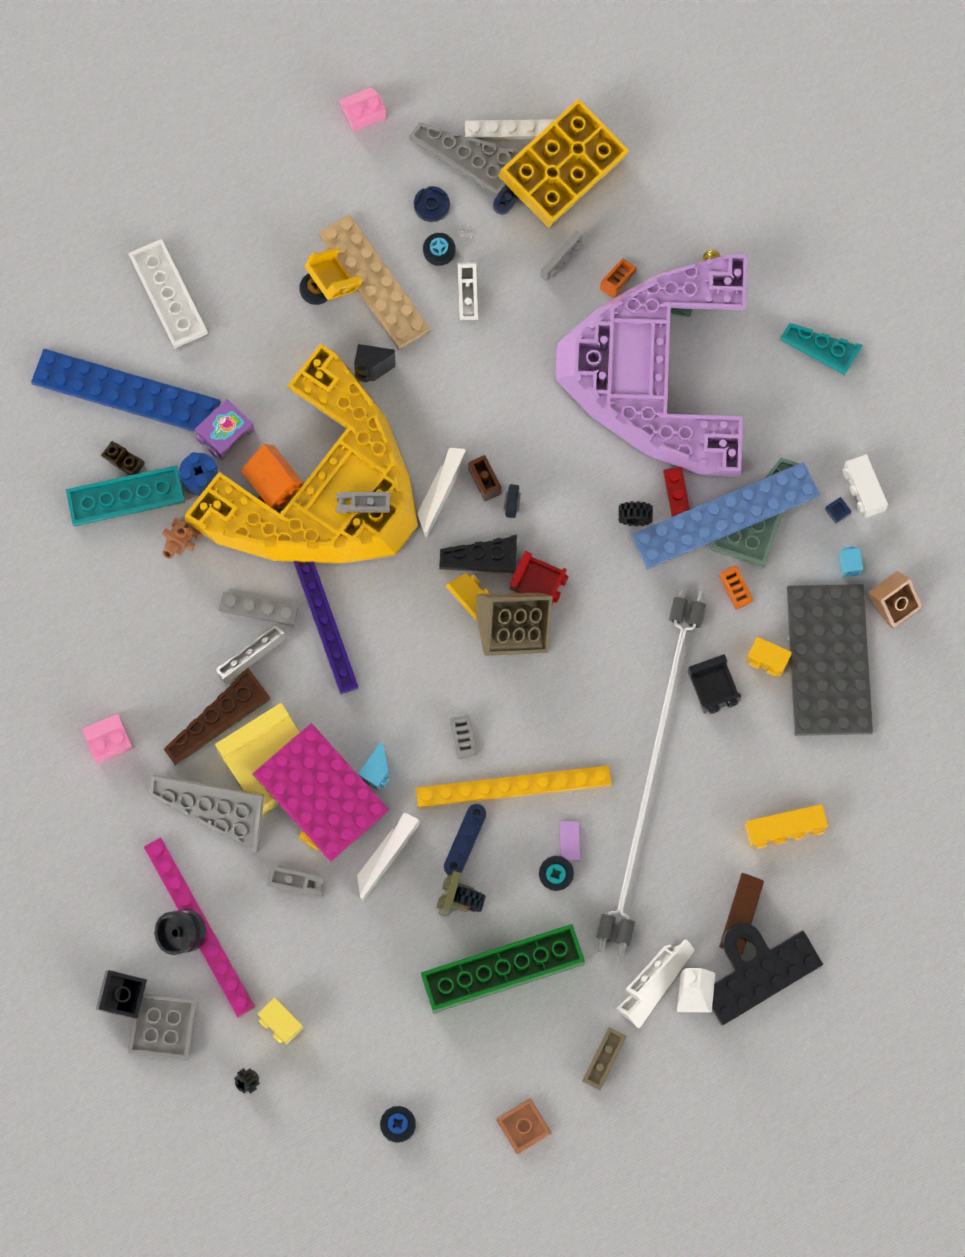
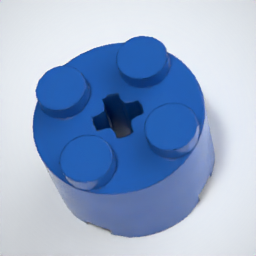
[179,452,218,496]

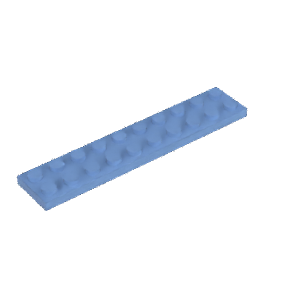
[631,462,820,570]

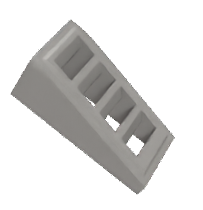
[450,715,477,758]

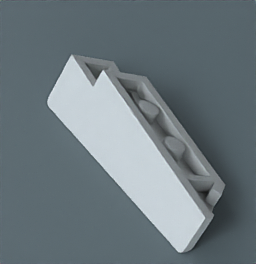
[417,448,466,537]
[357,813,420,901]
[616,940,694,1028]

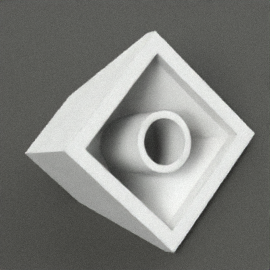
[677,968,715,1013]

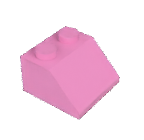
[339,87,386,132]
[83,714,133,764]

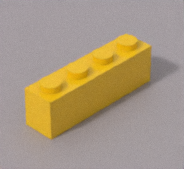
[744,804,828,849]

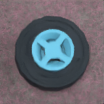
[423,233,456,266]

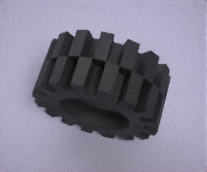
[618,501,653,526]

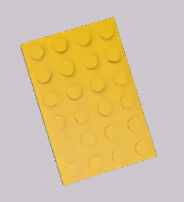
[498,98,629,228]

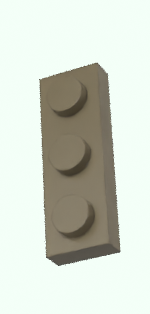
[582,1027,627,1091]

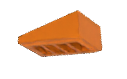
[600,258,637,298]
[719,566,753,610]

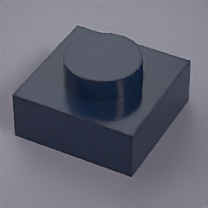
[825,497,852,524]

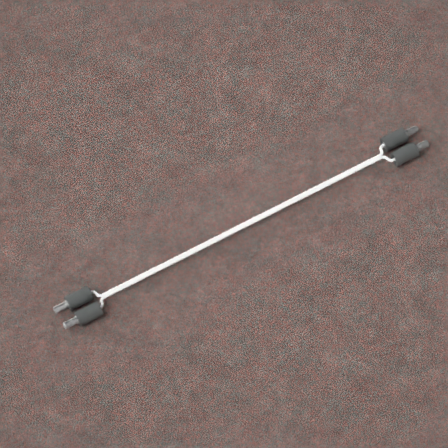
[596,587,706,957]

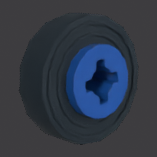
[380,1106,416,1143]

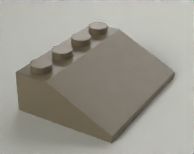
[476,592,553,656]

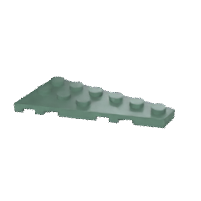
[710,458,799,567]

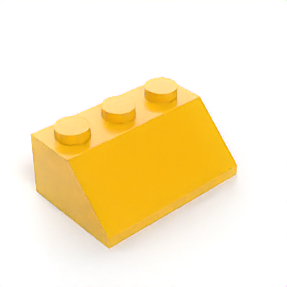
[446,573,491,621]

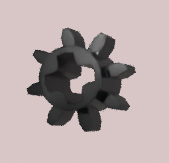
[234,1068,260,1094]

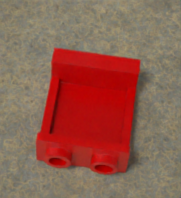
[509,551,569,605]

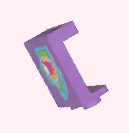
[195,399,255,460]

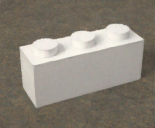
[842,454,888,518]

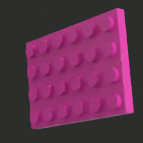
[252,723,389,862]

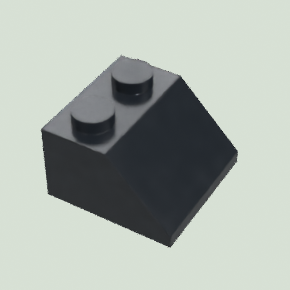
[354,344,396,382]
[96,970,147,1019]

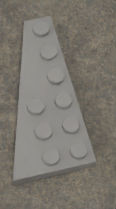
[409,122,519,197]

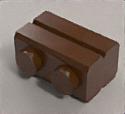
[468,455,502,502]

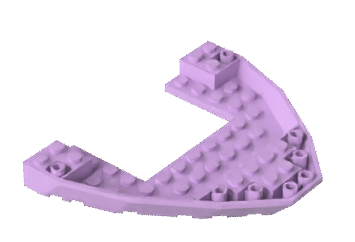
[556,254,747,477]

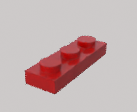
[663,467,690,517]

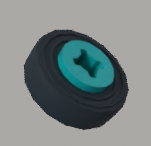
[539,855,574,891]

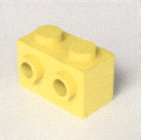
[258,998,304,1045]

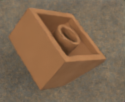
[868,571,923,629]

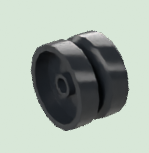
[154,909,206,955]

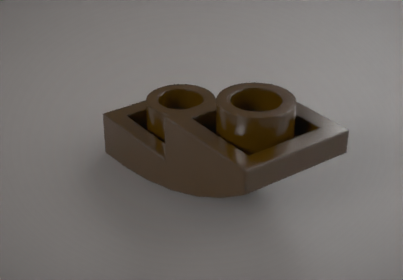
[101,441,145,475]

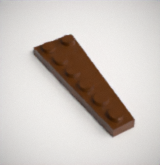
[164,668,270,766]

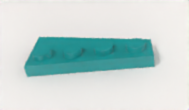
[780,323,863,376]

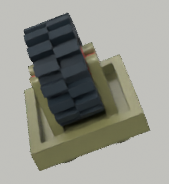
[437,871,486,916]

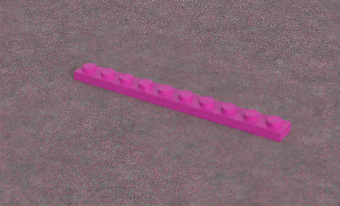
[144,837,255,1017]

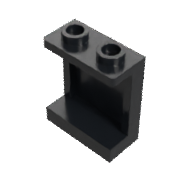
[687,654,741,714]

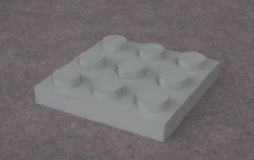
[128,994,197,1061]

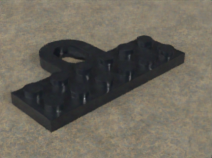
[712,923,823,1026]

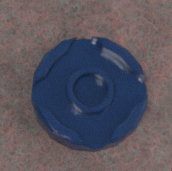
[414,186,450,222]

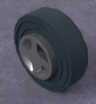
[504,484,521,518]

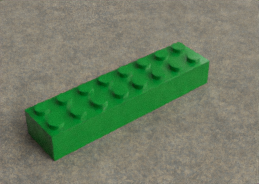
[421,924,585,1014]

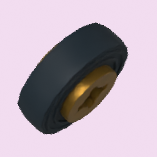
[299,273,328,305]

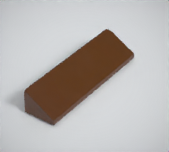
[719,873,764,955]

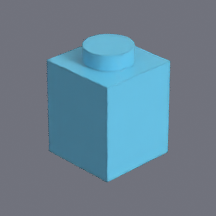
[839,546,863,577]

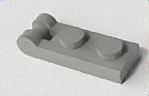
[336,492,390,514]
[267,866,326,898]

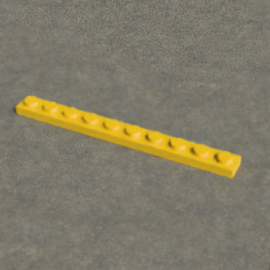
[416,765,611,808]

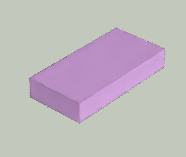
[559,821,580,861]

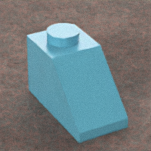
[358,743,390,791]

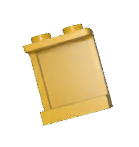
[304,247,363,301]

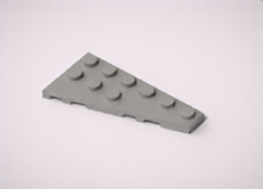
[149,774,264,853]

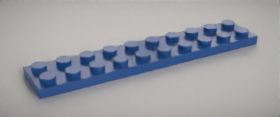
[31,349,221,432]

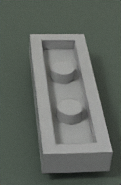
[541,230,582,281]

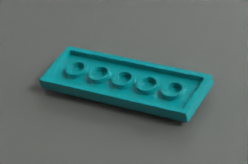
[66,465,185,527]

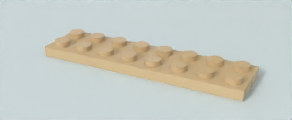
[319,214,430,350]

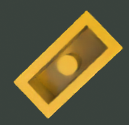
[746,636,792,677]

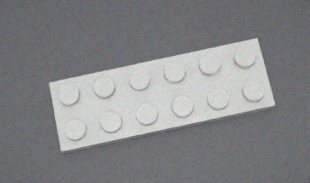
[128,239,208,349]

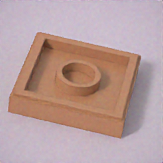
[496,1098,551,1155]

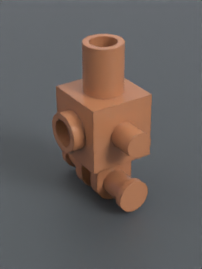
[162,518,202,559]

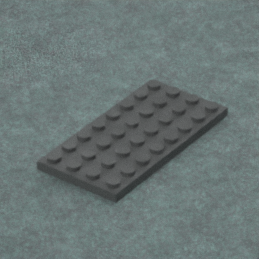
[787,584,873,736]

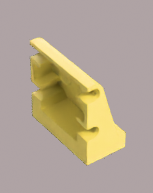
[215,703,300,815]

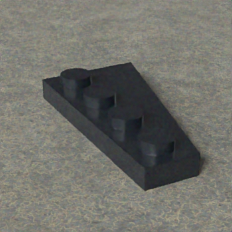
[439,535,517,573]

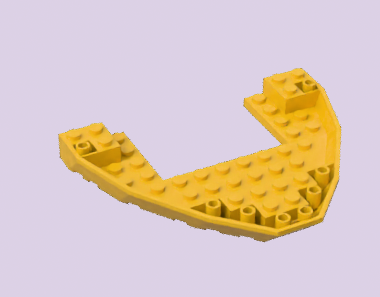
[184,344,418,564]

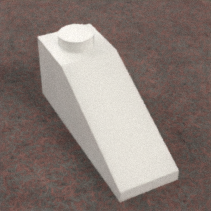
[457,262,478,320]

